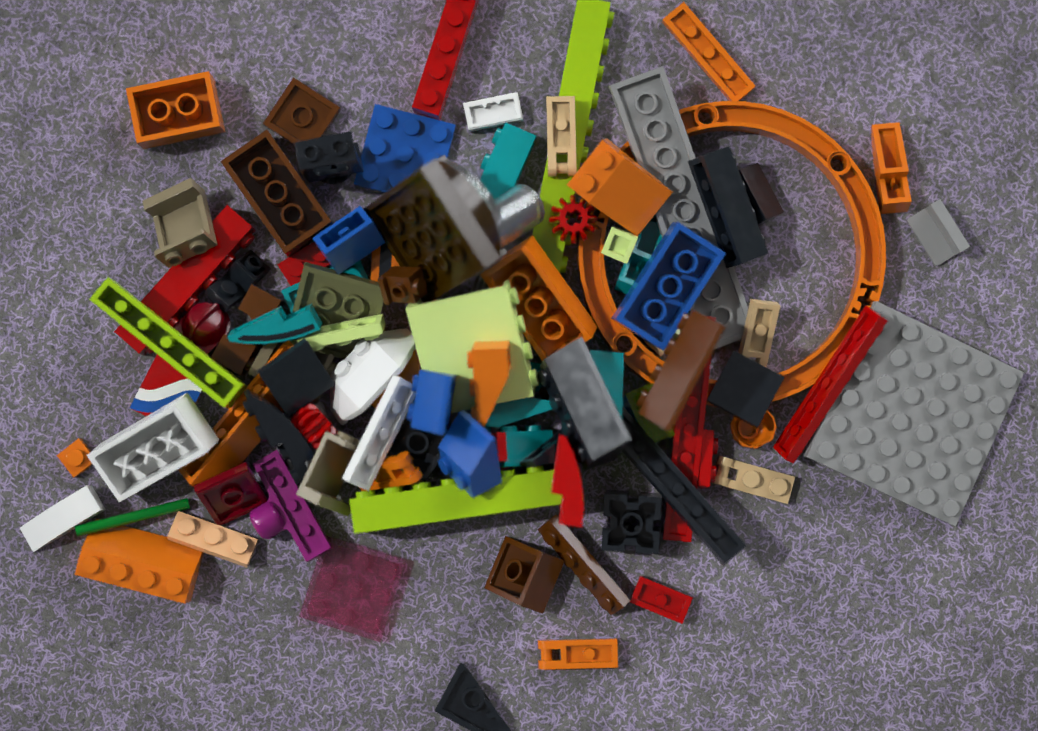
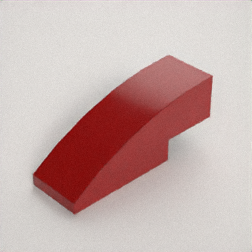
[551,435,584,527]

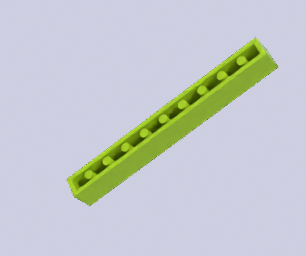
[532,0,615,273]

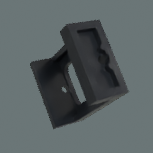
[294,131,364,183]

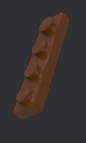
[537,514,631,615]

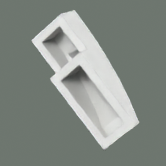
[20,485,106,552]

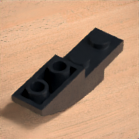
[242,389,314,486]

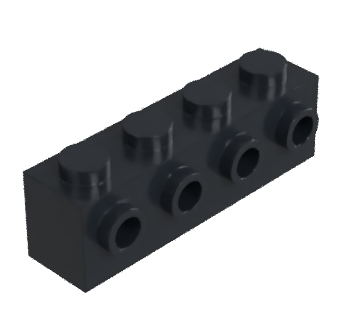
[688,146,768,269]

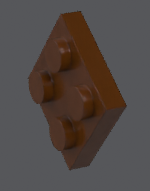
[263,77,341,145]

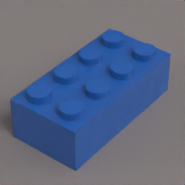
[611,222,726,350]

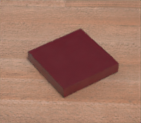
[194,462,268,526]

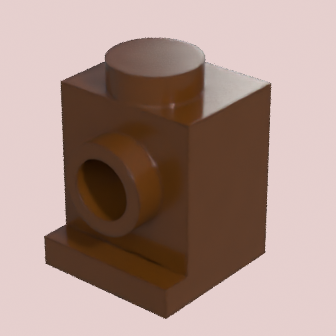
[378,266,428,305]

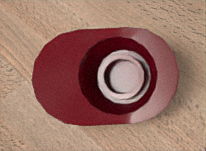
[174,302,231,354]

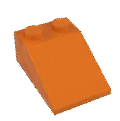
[567,139,673,236]

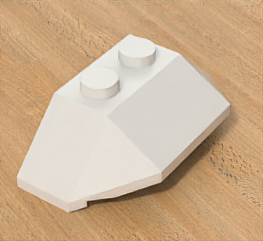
[330,328,416,425]

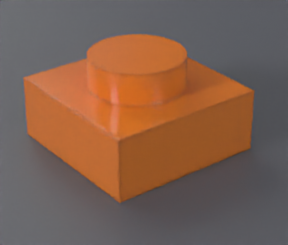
[56,438,93,478]

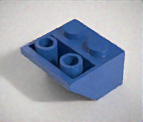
[312,206,385,275]

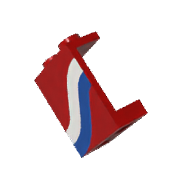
[130,354,203,416]

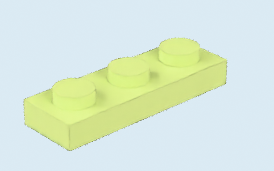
[297,314,386,351]

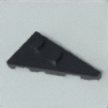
[434,661,511,731]

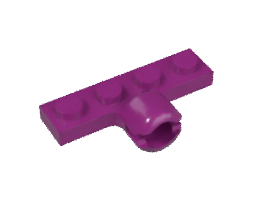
[250,450,333,563]

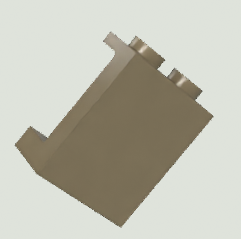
[142,178,217,268]

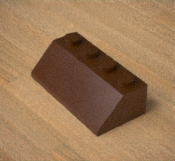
[636,310,726,432]

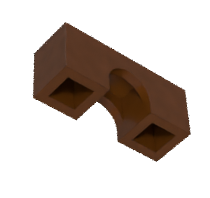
[211,284,285,376]

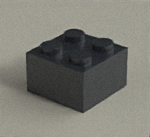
[387,400,452,482]

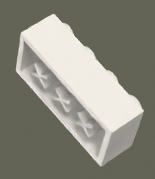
[87,393,219,502]

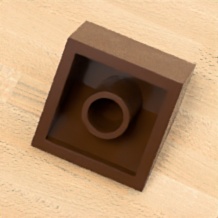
[484,536,565,614]

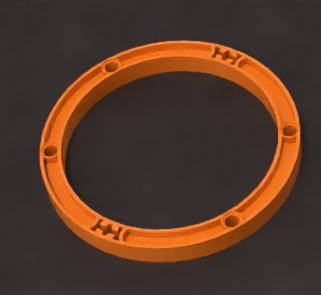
[578,101,886,407]

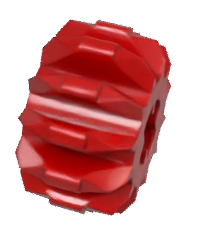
[549,195,598,244]
[291,403,338,451]

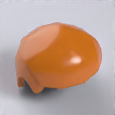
[730,410,777,449]

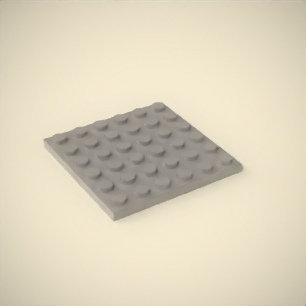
[804,301,1024,526]

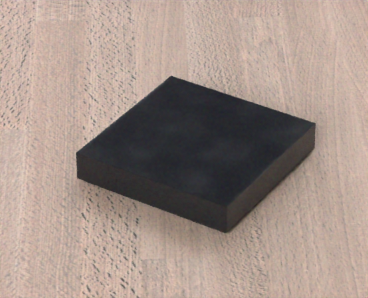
[257,338,335,417]
[707,351,784,428]

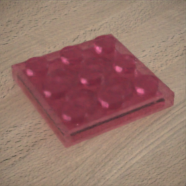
[299,535,406,642]

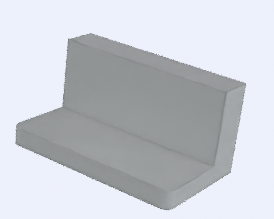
[907,199,970,266]

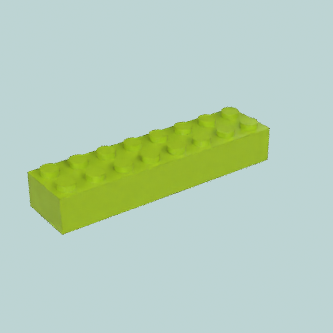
[349,464,584,534]

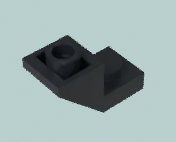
[205,250,271,313]

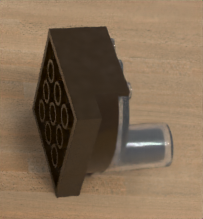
[363,155,545,303]

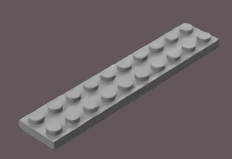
[609,66,748,349]

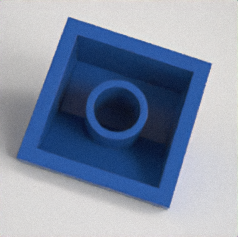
[407,369,457,435]
[438,410,502,498]

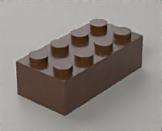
[220,130,333,257]

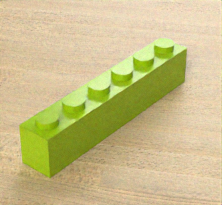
[89,277,248,409]

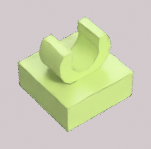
[601,226,638,264]

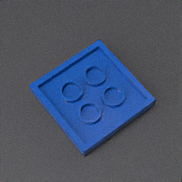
[354,104,456,193]

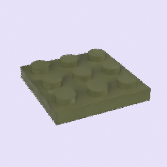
[289,262,384,359]

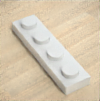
[342,374,416,491]

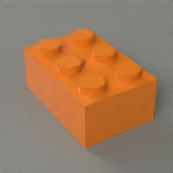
[126,71,225,149]

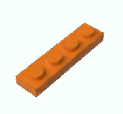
[662,2,756,101]

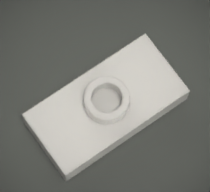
[463,92,523,132]

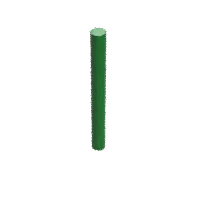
[75,498,190,537]

